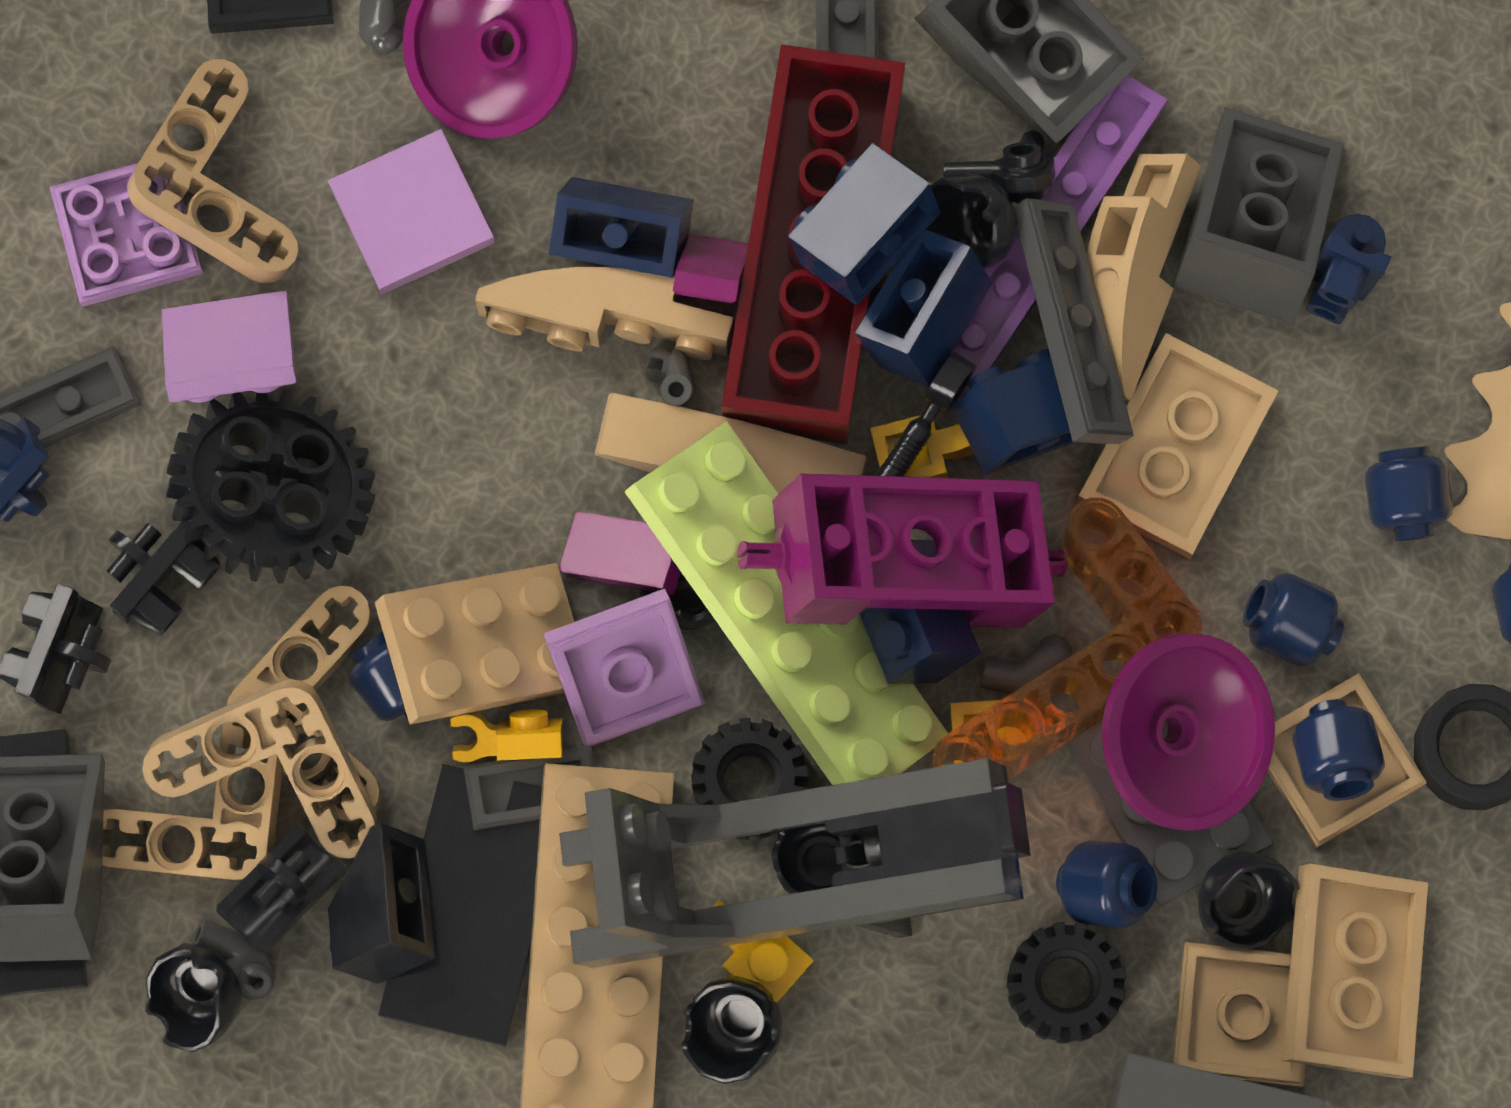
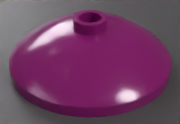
[403,0,578,139]
[1102,633,1275,831]

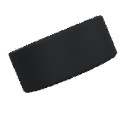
[1414,684,1511,810]

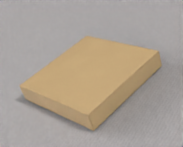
[1267,673,1427,849]
[1172,942,1305,1088]

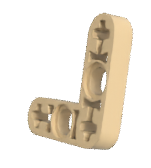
[127,59,298,283]
[227,585,382,825]
[142,679,378,859]
[102,692,287,880]

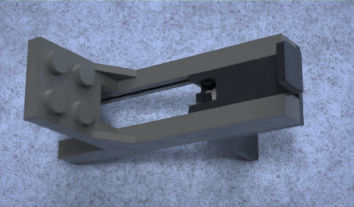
[559,758,1031,968]

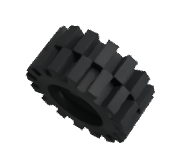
[691,718,808,840]
[1006,921,1127,1044]

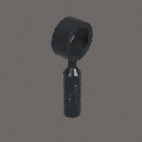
[875,352,977,477]

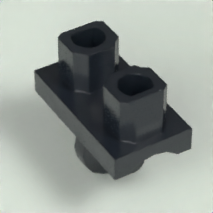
[106,520,221,636]
[0,584,111,714]
[216,825,346,955]

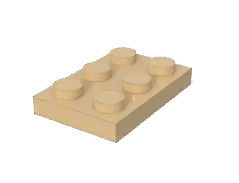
[1077,333,1279,560]
[375,563,574,725]
[1282,863,1428,1079]

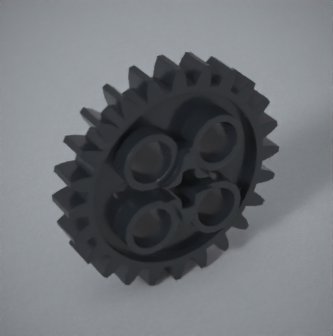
[166,388,375,584]

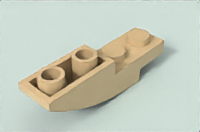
[1086,154,1201,401]
[475,267,734,360]

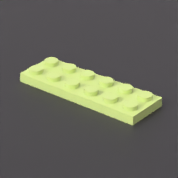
[624,421,950,785]

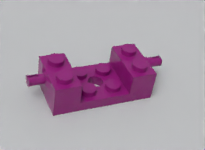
[737,473,1067,628]

